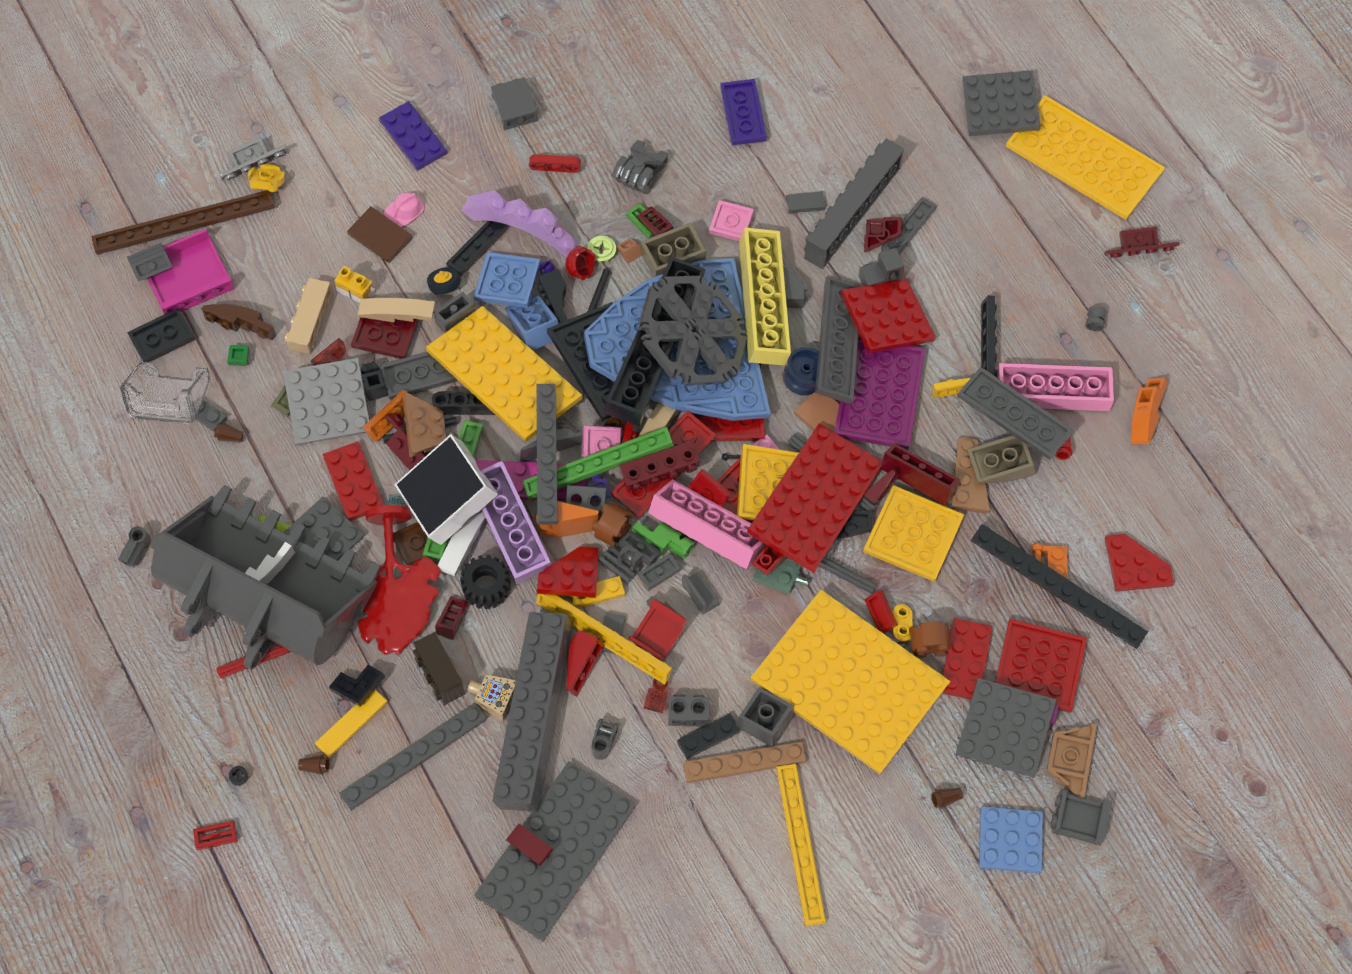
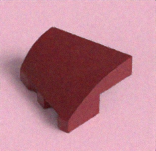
[864,217,903,252]

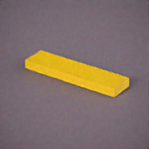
[314,690,388,759]

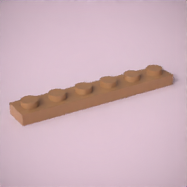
[683,742,806,783]

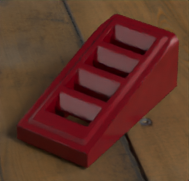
[637,206,674,237]
[863,469,900,503]
[435,596,469,640]

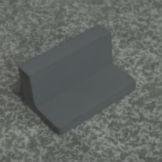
[682,572,720,615]

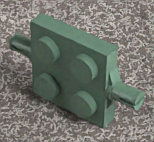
[753,557,810,595]

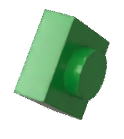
[227,345,249,366]

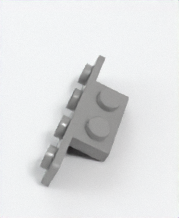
[219,137,287,180]

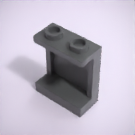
[491,77,538,130]
[1051,790,1112,846]

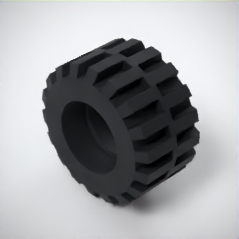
[460,555,511,609]

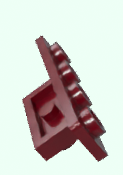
[1104,227,1180,258]
[386,412,431,470]

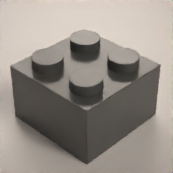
[738,687,794,747]

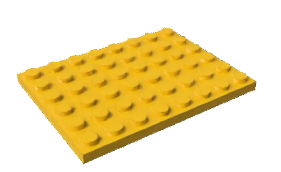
[750,590,950,774]

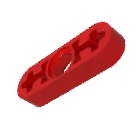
[529,154,581,173]

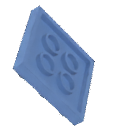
[474,252,541,308]
[979,807,1043,874]

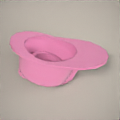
[384,192,424,228]

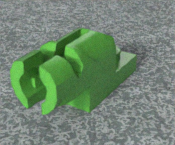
[632,522,695,559]

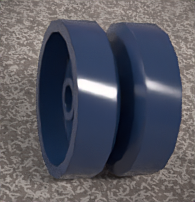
[783,347,819,396]

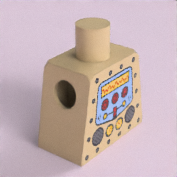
[467,675,516,721]

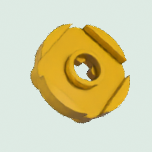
[248,164,285,192]

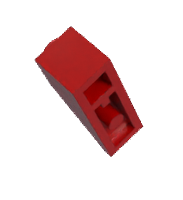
[566,630,605,697]

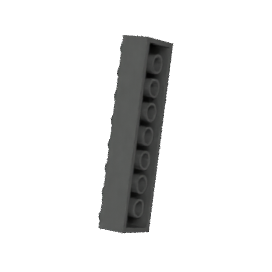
[804,138,904,270]

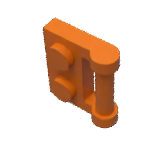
[1032,544,1068,584]

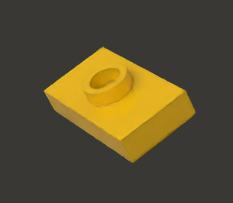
[931,378,970,398]

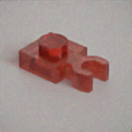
[643,678,668,713]

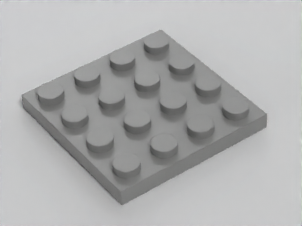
[283,358,369,445]

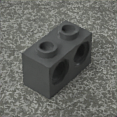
[566,485,607,515]
[668,694,709,727]

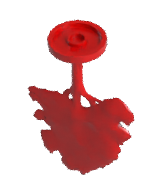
[358,505,440,655]

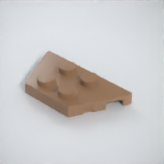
[403,392,446,457]
[1046,724,1097,798]

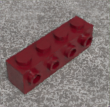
[620,440,700,491]
[880,443,960,506]

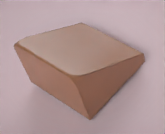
[616,238,642,263]

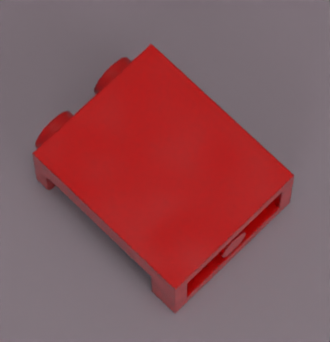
[628,599,689,661]

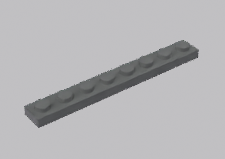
[536,384,557,525]
[339,703,486,811]

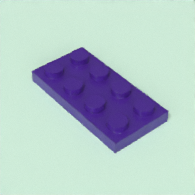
[720,79,767,146]
[379,101,447,171]

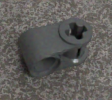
[591,718,619,760]

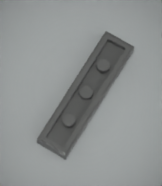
[881,197,937,255]

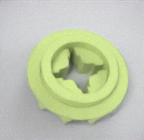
[587,236,616,263]

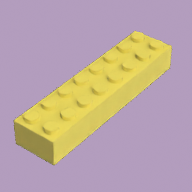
[739,228,791,366]

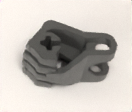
[612,140,669,194]

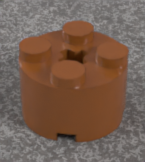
[592,503,634,548]
[909,621,951,658]

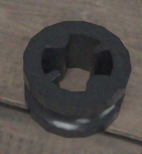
[229,766,248,786]

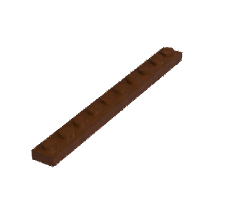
[91,190,275,255]

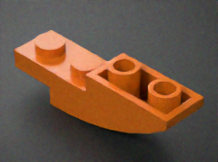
[1131,378,1168,445]

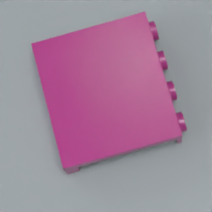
[147,229,235,314]

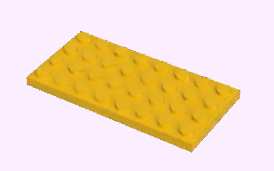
[1005,95,1165,220]
[426,306,582,442]

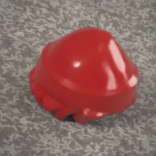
[565,246,596,281]

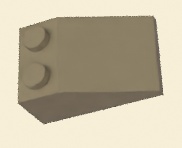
[967,435,1035,484]

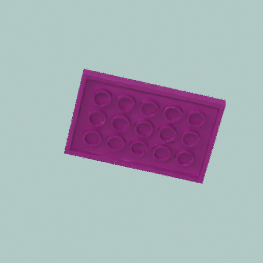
[835,337,925,450]

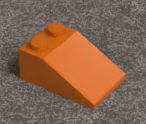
[536,501,599,538]

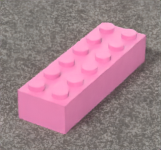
[997,363,1114,411]
[648,479,767,569]

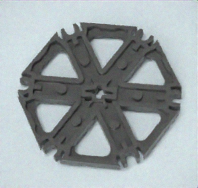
[638,276,748,386]

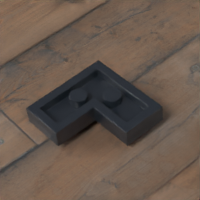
[329,665,385,707]

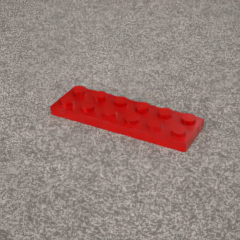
[611,411,716,519]

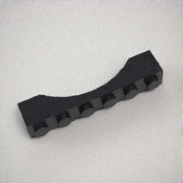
[537,269,567,324]

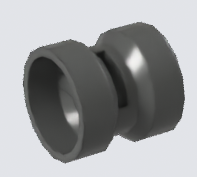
[1085,306,1107,332]

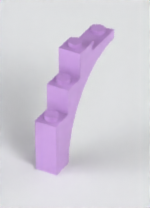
[461,190,578,257]

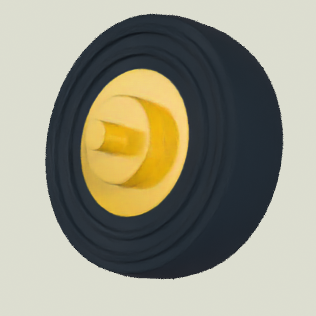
[427,267,461,294]

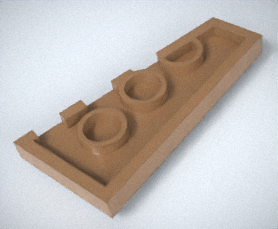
[951,437,990,514]

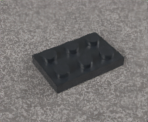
[127,308,195,364]

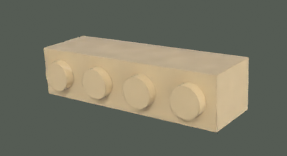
[285,278,332,354]

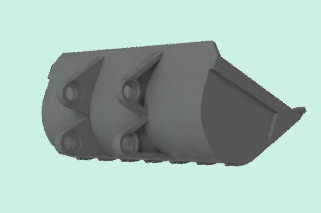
[151,485,381,670]

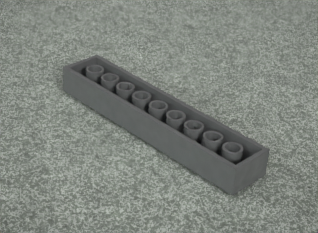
[492,612,573,812]

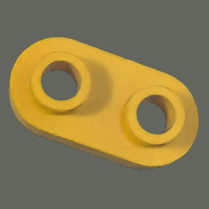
[892,604,913,644]

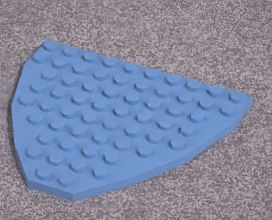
[584,258,771,421]

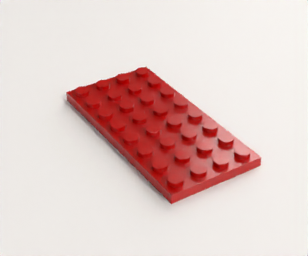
[746,423,882,573]

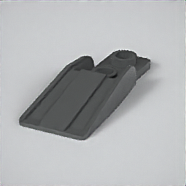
[520,428,583,462]

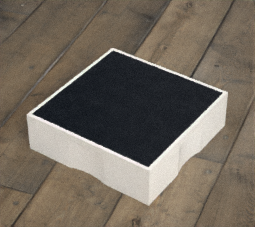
[394,434,498,545]

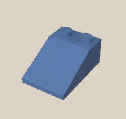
[505,294,559,350]

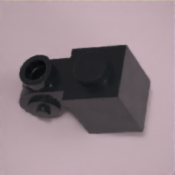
[361,361,387,401]

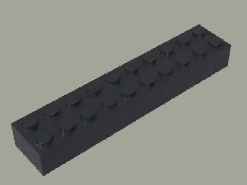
[604,256,706,427]

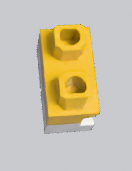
[334,266,376,303]

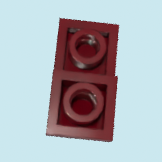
[506,823,553,866]

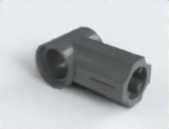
[118,526,151,567]

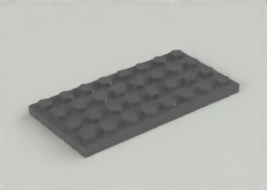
[474,761,636,942]

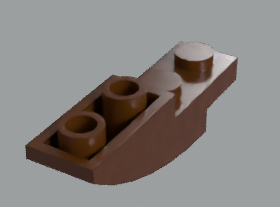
[201,304,276,340]

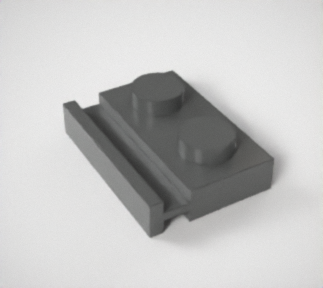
[127,243,172,281]

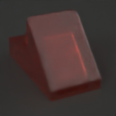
[310,338,346,366]

